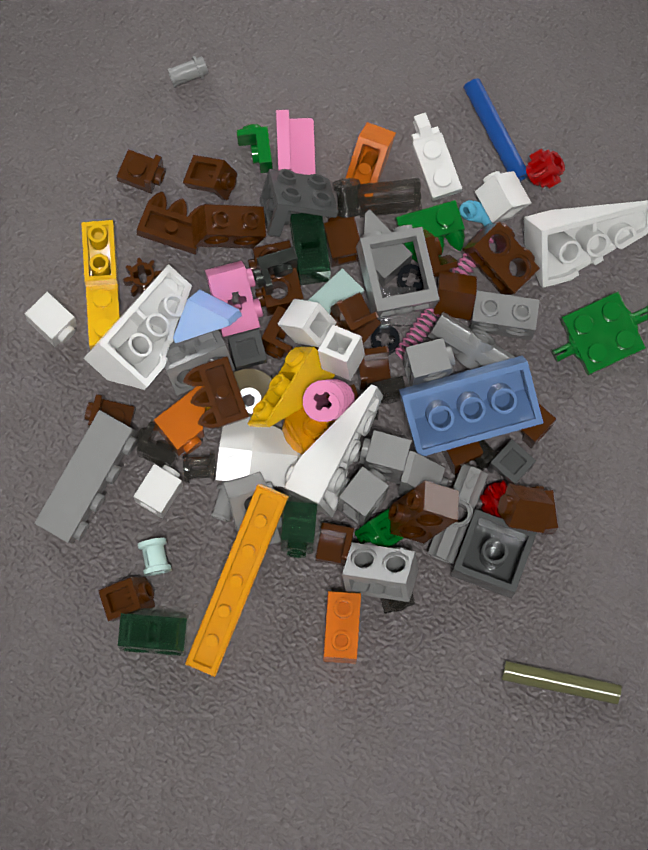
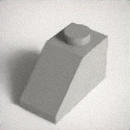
[363,209,413,287]
[398,451,448,496]

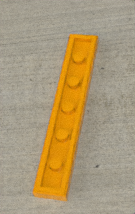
[185,484,289,677]

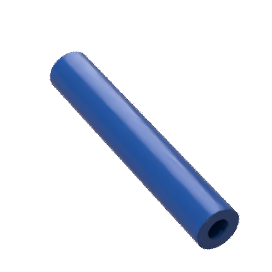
[463,78,528,182]

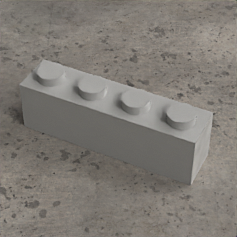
[34,410,138,544]

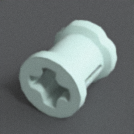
[137,538,172,576]

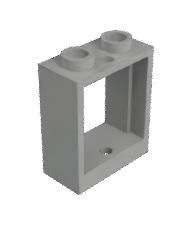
[356,225,440,319]

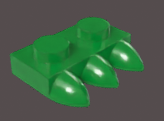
[395,200,465,263]

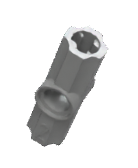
[428,312,515,369]
[427,464,488,565]

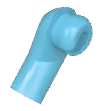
[459,200,492,227]

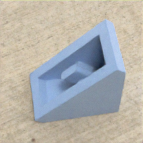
[173,290,242,343]

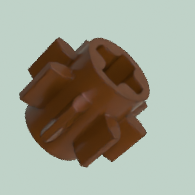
[123,258,162,297]

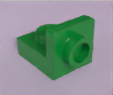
[237,124,273,173]
[355,509,404,548]

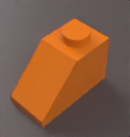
[342,122,396,201]
[154,386,207,456]

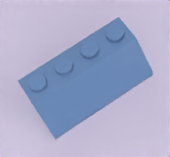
[399,355,543,456]

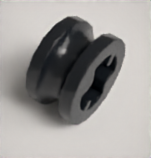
[397,264,424,294]
[371,324,400,355]

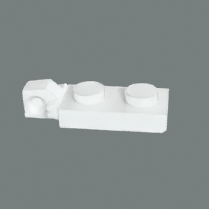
[411,112,462,201]

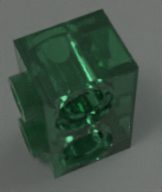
[290,213,331,285]
[281,501,318,558]
[118,613,188,656]

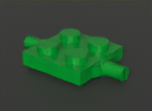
[552,292,648,376]

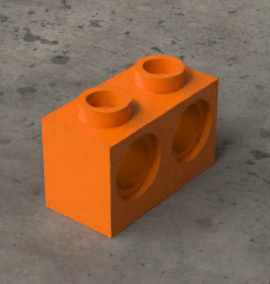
[323,591,361,664]

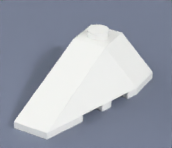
[524,200,648,288]
[84,264,192,390]
[284,384,383,518]
[216,417,348,487]

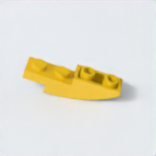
[81,220,121,350]

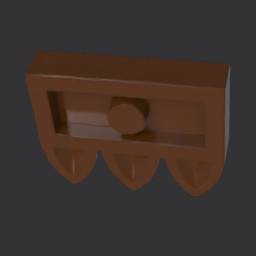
[137,192,203,255]
[183,356,249,429]

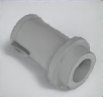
[167,56,209,88]
[211,481,232,522]

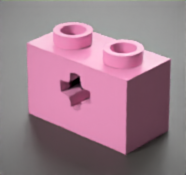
[205,261,263,337]

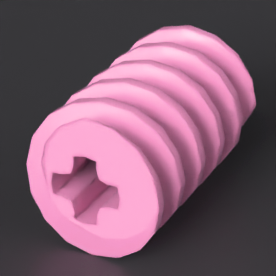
[303,379,355,422]

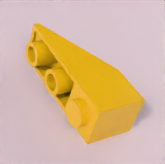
[247,347,335,427]

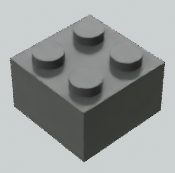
[451,509,537,599]

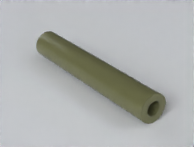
[502,661,622,705]

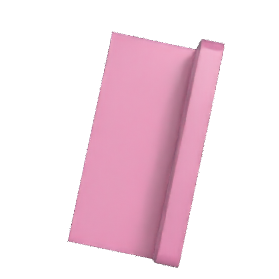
[276,110,316,175]

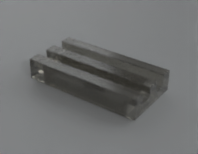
[357,178,422,218]

